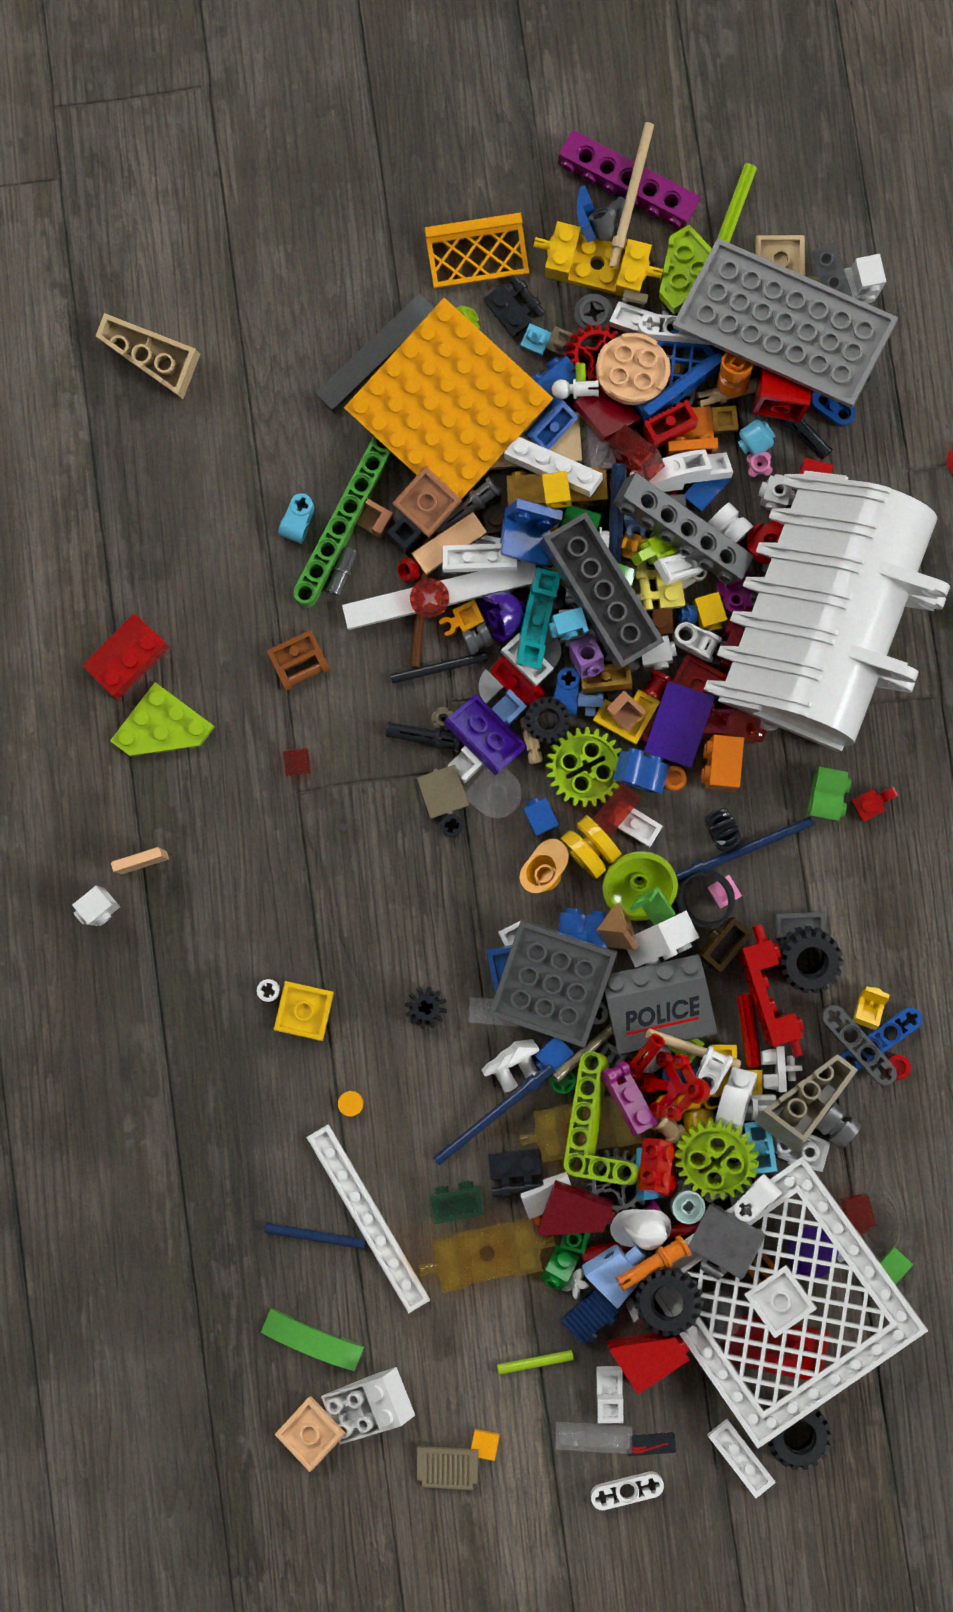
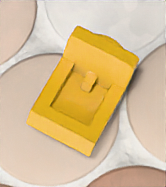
[853,986,890,1030]

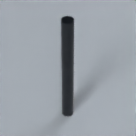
[390,651,488,684]

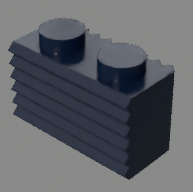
[560,1287,619,1345]

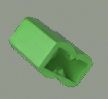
[807,767,851,822]

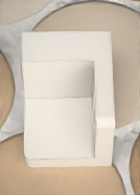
[448,746,484,784]

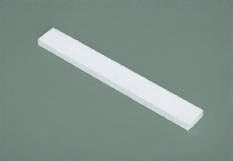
[342,561,536,630]
[306,1124,430,1314]

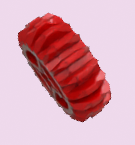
[563,323,618,390]

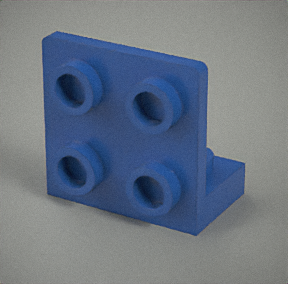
[500,498,563,567]

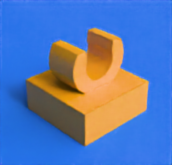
[621,531,649,559]

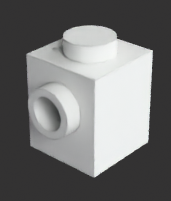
[642,635,677,670]

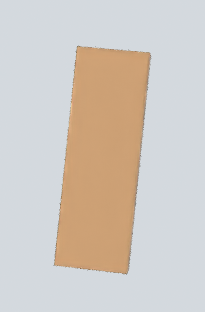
[412,512,487,575]

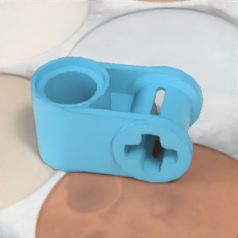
[278,493,315,544]

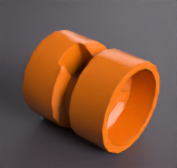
[717,352,753,397]

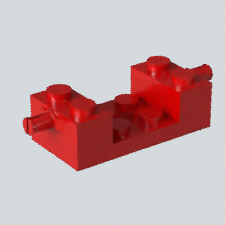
[737,924,804,1058]

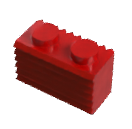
[642,400,698,450]

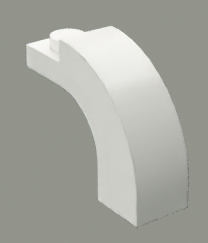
[712,1067,757,1161]

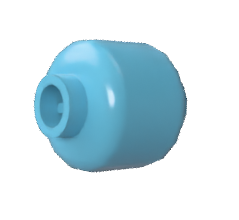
[738,419,776,456]

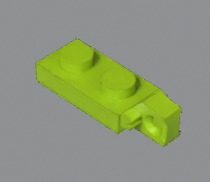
[631,529,684,566]

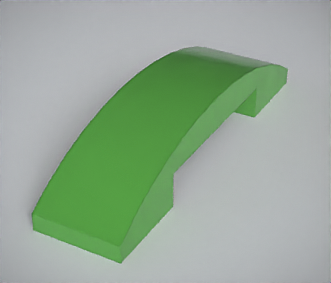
[261,1308,364,1371]

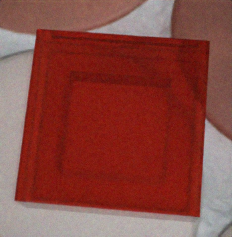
[283,748,311,777]

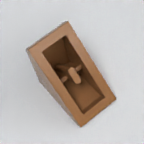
[597,903,638,950]

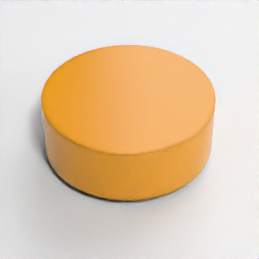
[338,1091,364,1117]

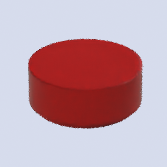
[885,1055,911,1080]

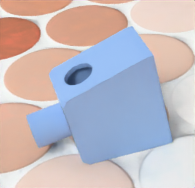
[582,1245,646,1309]

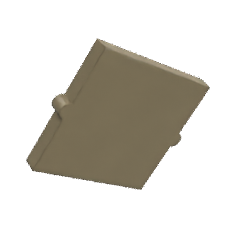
[417,764,469,819]

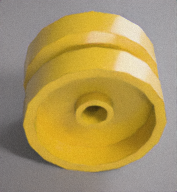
[560,815,623,879]

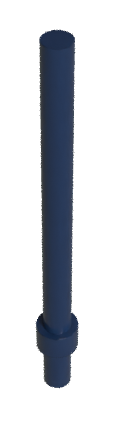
[676,817,814,883]
[433,1064,555,1165]

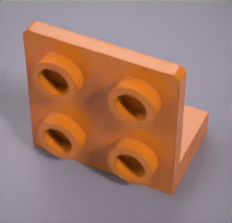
[665,406,718,457]

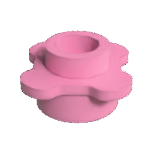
[747,452,772,477]

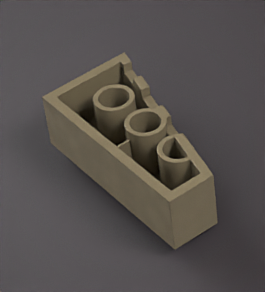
[754,1054,858,1153]

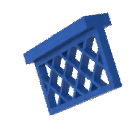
[634,329,723,423]

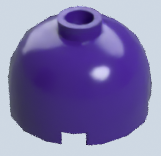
[480,591,525,642]

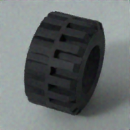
[778,926,844,993]
[635,1268,703,1336]
[767,1408,832,1470]

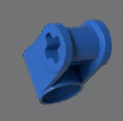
[552,667,580,716]

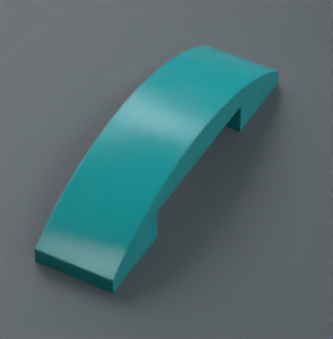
[516,567,560,670]

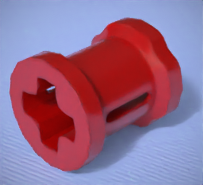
[641,670,672,701]

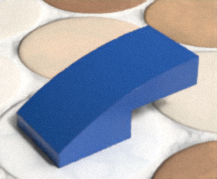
[577,185,596,243]
[684,478,731,513]

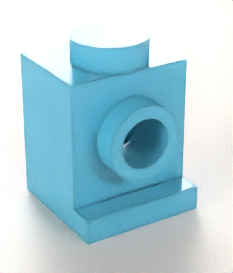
[549,607,589,640]

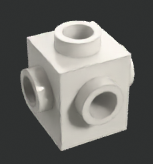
[758,474,796,511]

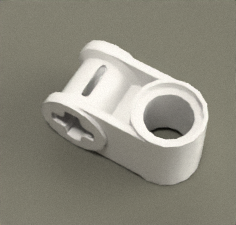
[672,622,722,662]
[695,1045,733,1095]
[734,1174,782,1222]

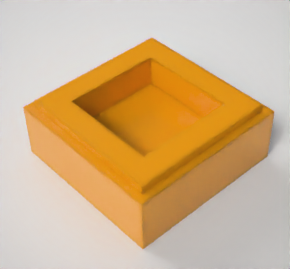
[471,1429,500,1461]

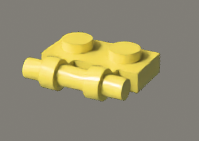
[636,561,685,611]

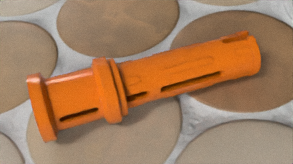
[615,1235,691,1291]

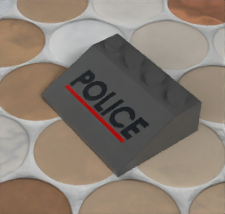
[603,954,717,1056]

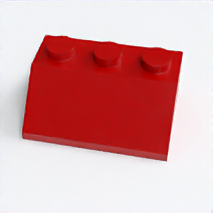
[82,613,170,700]

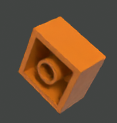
[701,735,744,792]

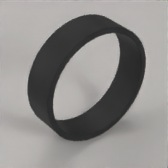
[678,871,735,928]

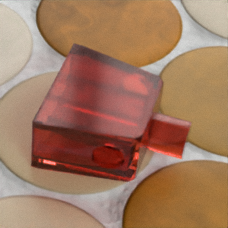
[703,709,766,744]

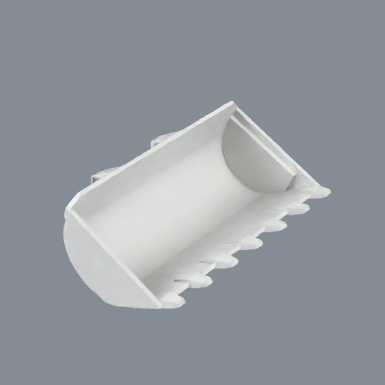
[704,471,950,752]

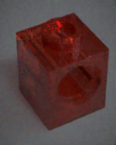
[840,1193,876,1234]

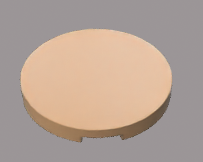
[596,333,670,405]

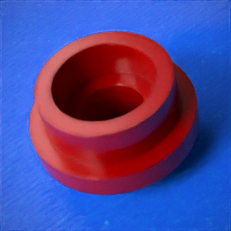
[397,557,420,582]

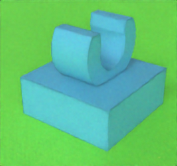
[520,324,552,357]

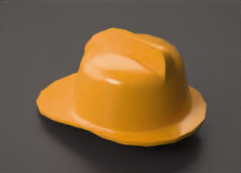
[519,839,569,893]

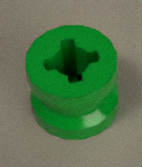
[550,1071,576,1094]

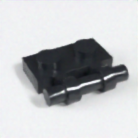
[484,274,546,338]
[488,1148,543,1199]

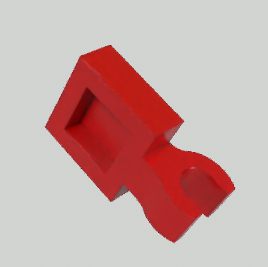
[851,787,898,823]

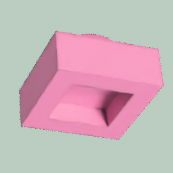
[707,875,742,909]

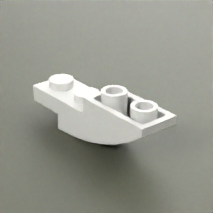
[630,449,733,492]

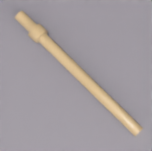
[609,122,654,269]

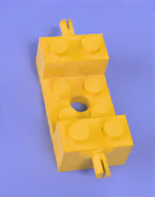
[533,221,663,297]

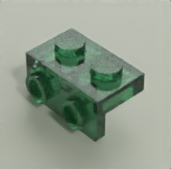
[429,1181,485,1224]

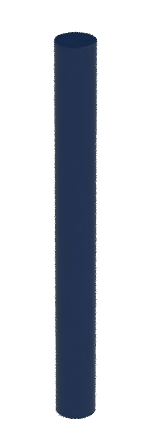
[264,1223,366,1249]

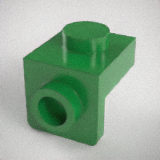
[539,1245,579,1290]

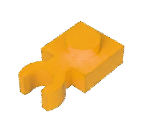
[439,599,486,637]

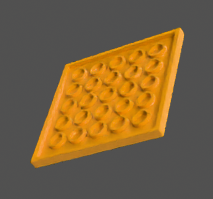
[344,298,553,499]

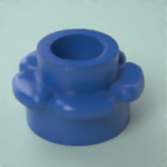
[677,602,697,625]

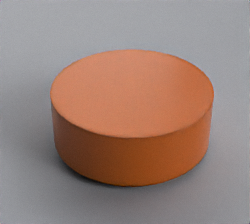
[664,766,687,791]

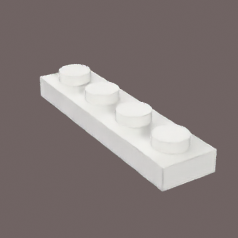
[504,437,603,497]

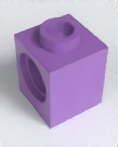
[569,634,604,679]

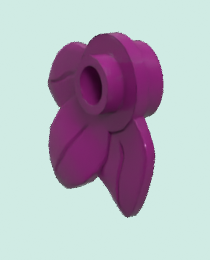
[716,571,753,615]

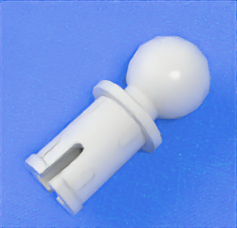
[552,379,599,399]

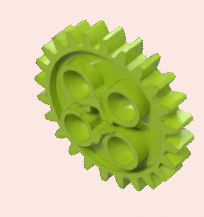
[545,727,622,808]
[675,1117,759,1200]

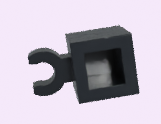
[387,515,423,555]

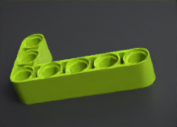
[564,1051,640,1185]

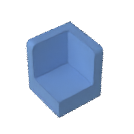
[492,689,527,727]

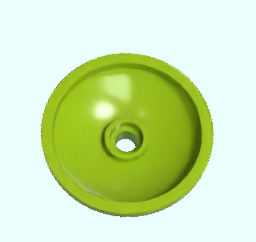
[602,851,678,921]

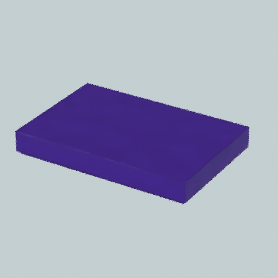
[644,681,715,768]
[443,694,527,776]

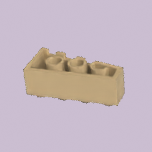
[96,313,200,399]

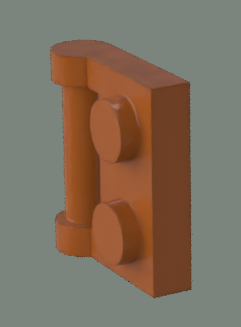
[267,630,330,691]

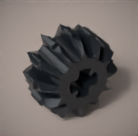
[704,808,742,851]
[405,986,447,1029]

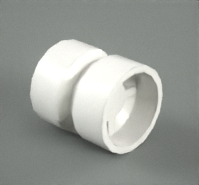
[708,502,754,544]

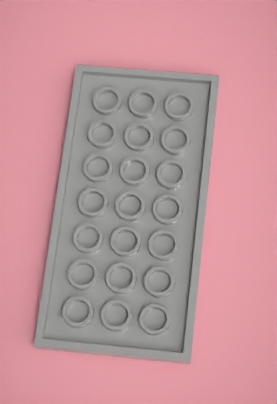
[673,238,898,409]

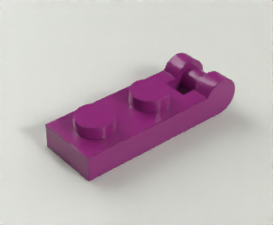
[601,1061,658,1136]

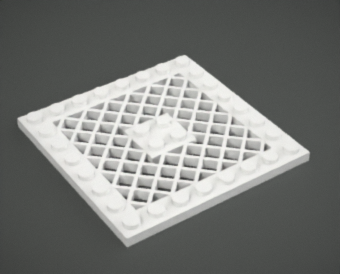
[642,1156,928,1448]

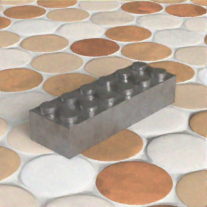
[540,512,664,670]

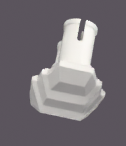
[481,1039,539,1092]
[772,1134,831,1172]

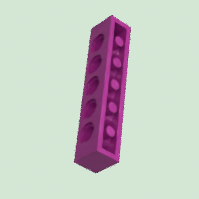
[558,129,701,229]

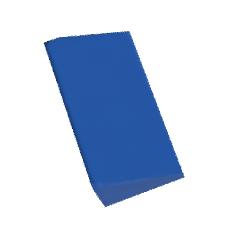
[524,399,579,450]

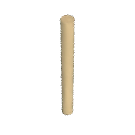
[646,1028,741,1068]

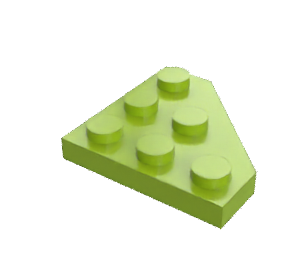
[659,224,712,314]
[110,682,215,757]

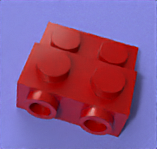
[637,1138,679,1197]

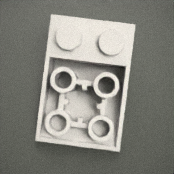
[321,1367,415,1444]

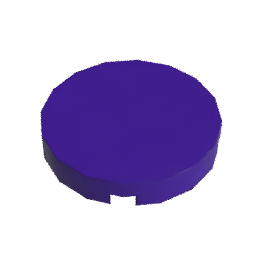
[787,1226,839,1278]

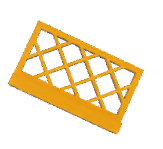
[425,212,529,289]

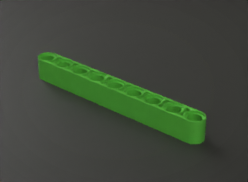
[294,436,393,608]

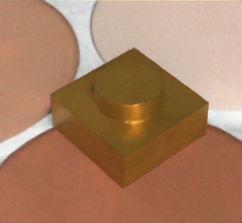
[711,406,738,434]

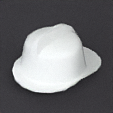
[610,1209,671,1250]

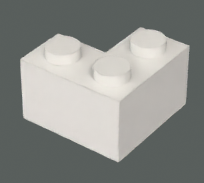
[844,254,886,304]
[627,911,699,968]

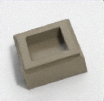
[622,289,648,310]

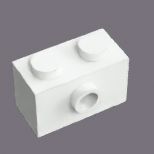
[73,886,120,926]

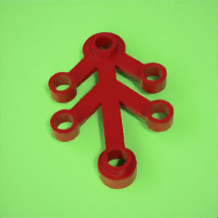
[636,1051,710,1121]

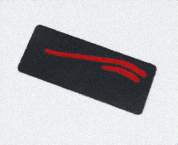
[626,1432,676,1456]

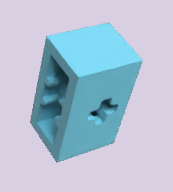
[743,1122,777,1176]

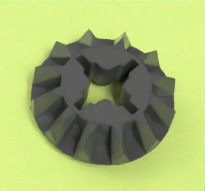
[574,294,613,330]

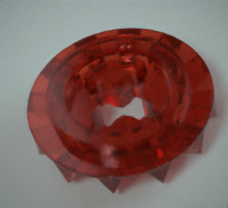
[410,578,449,618]

